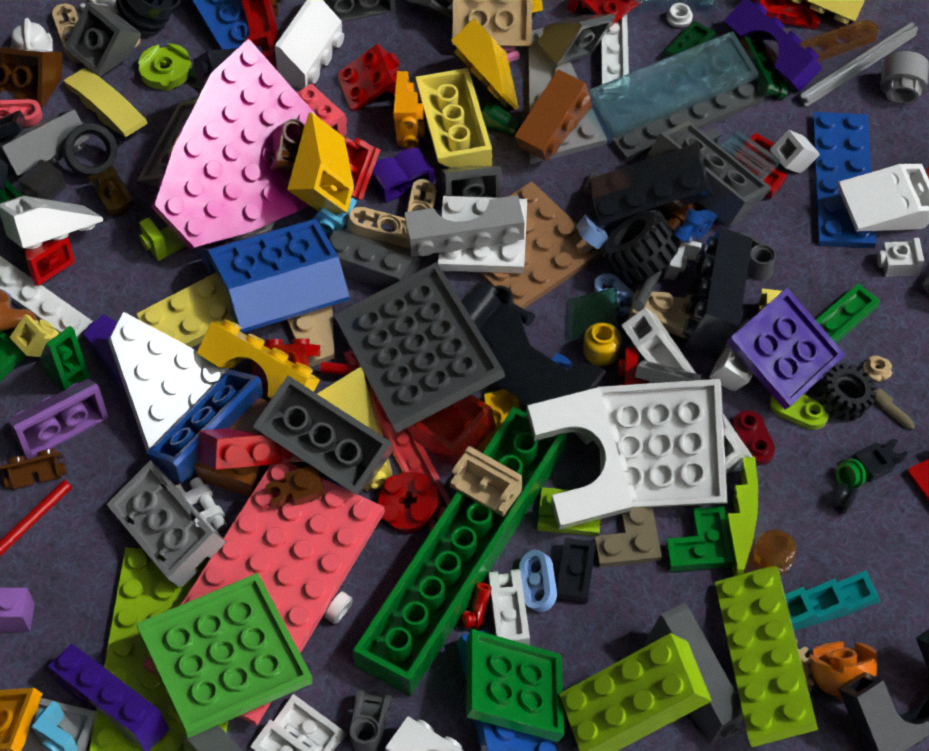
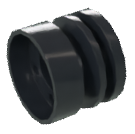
[114,0,181,37]

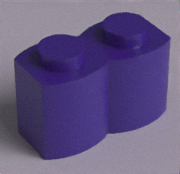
[370,147,434,202]

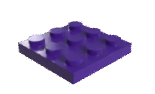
[726,288,845,410]

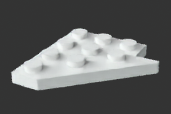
[108,312,229,451]

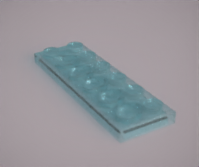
[590,31,758,137]

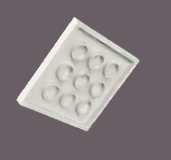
[600,379,727,508]

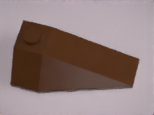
[0,47,62,106]

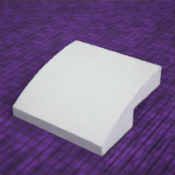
[251,694,347,751]

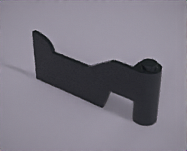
[461,281,606,405]

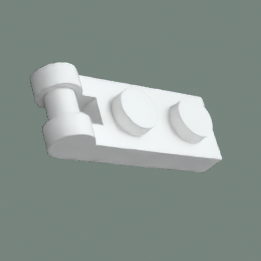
[488,569,530,645]

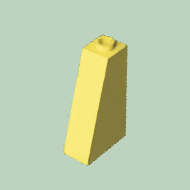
[317,367,393,491]

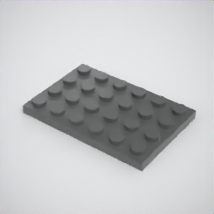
[334,262,506,433]

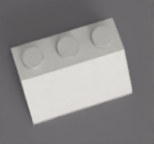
[275,0,344,89]

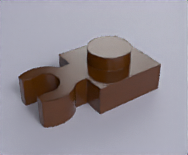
[265,465,325,508]

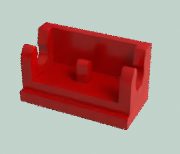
[344,137,380,200]

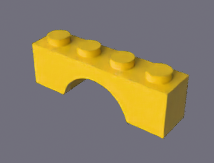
[197,320,320,399]

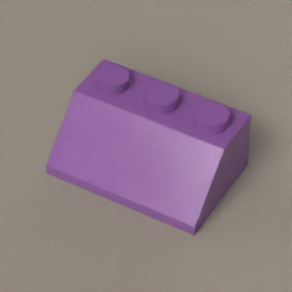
[7,379,109,459]

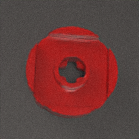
[378,472,441,534]

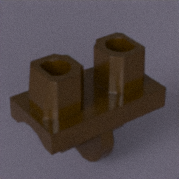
[88,166,135,217]

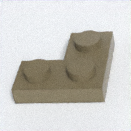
[595,507,662,568]

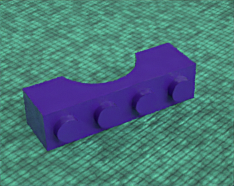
[724,0,822,91]
[48,643,170,751]

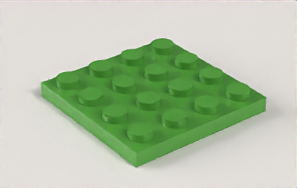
[136,573,313,738]

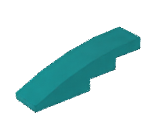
[785,570,881,631]

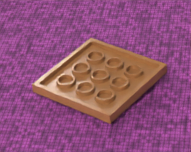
[476,181,603,309]

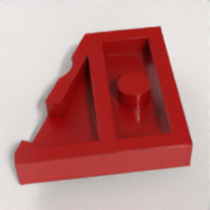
[752,0,821,29]

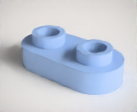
[519,550,557,612]

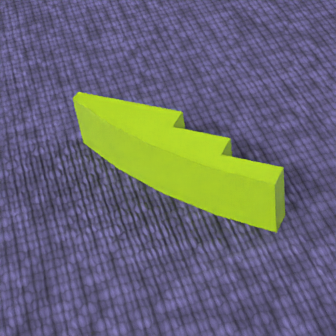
[727,457,758,576]

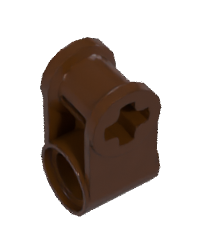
[268,119,304,174]

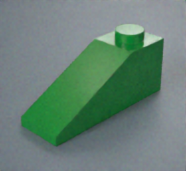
[40,326,90,391]

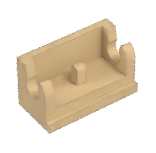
[450,446,522,516]

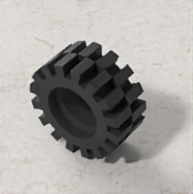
[816,363,877,421]

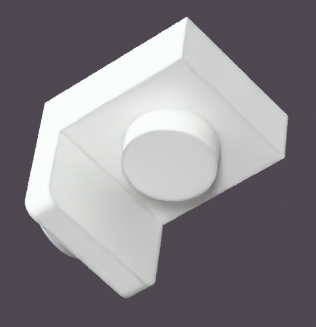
[663,238,702,280]

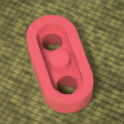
[0,99,43,127]

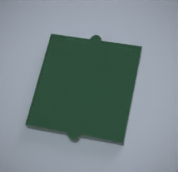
[565,287,620,340]

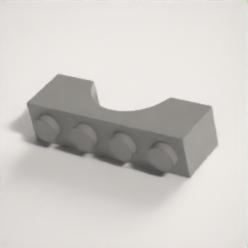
[405,195,525,257]

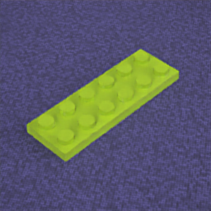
[715,565,818,747]

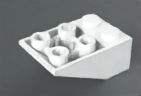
[837,164,929,231]
[0,196,103,249]

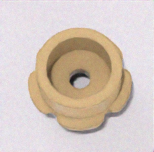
[863,356,892,382]

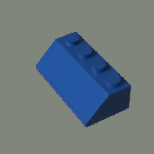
[145,370,264,484]

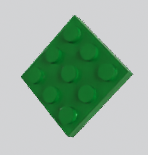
[466,629,564,742]

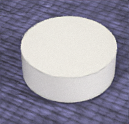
[324,591,353,624]

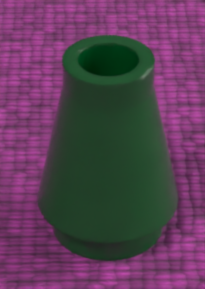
[482,103,521,137]

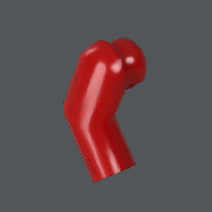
[460,583,492,630]

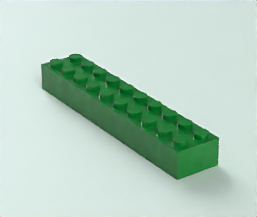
[353,407,567,696]

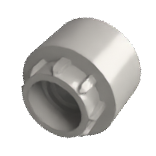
[880,51,929,104]

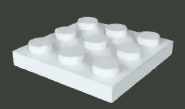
[438,196,527,274]

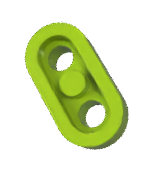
[770,394,829,430]

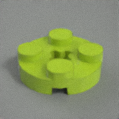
[139,43,192,91]

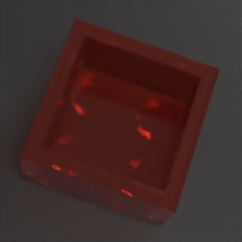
[408,395,496,467]

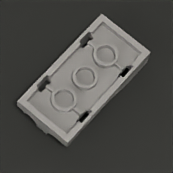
[106,460,226,588]

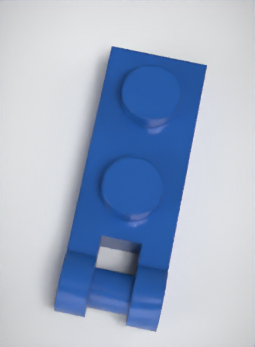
[673,208,718,242]

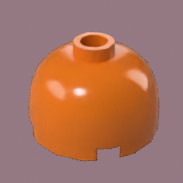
[810,641,877,701]

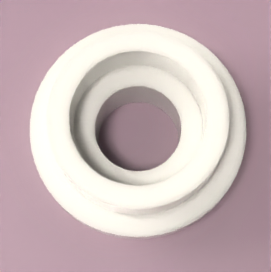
[666,3,693,27]

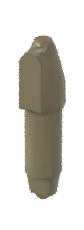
[874,388,915,430]

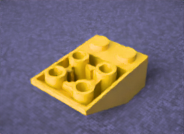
[451,18,519,110]
[287,112,354,213]

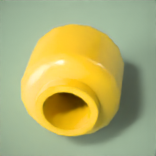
[583,323,622,366]

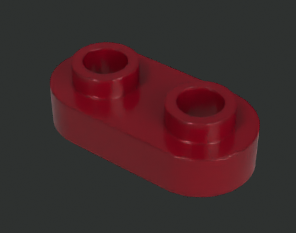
[733,410,775,466]

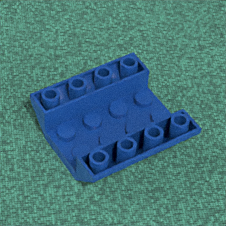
[200,219,350,333]

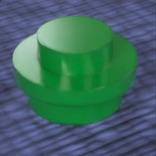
[836,458,866,489]

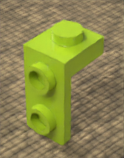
[139,217,187,261]

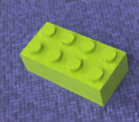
[559,633,712,751]

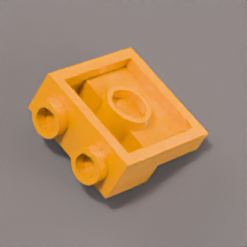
[394,71,425,149]

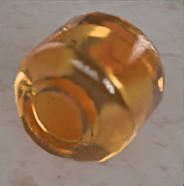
[753,529,797,575]

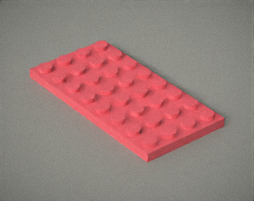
[143,461,385,726]

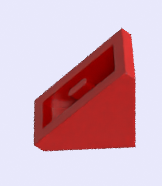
[25,237,75,286]

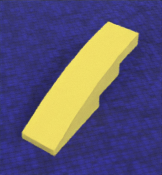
[63,67,148,137]

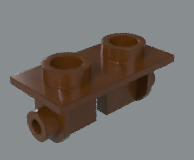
[0,449,67,490]

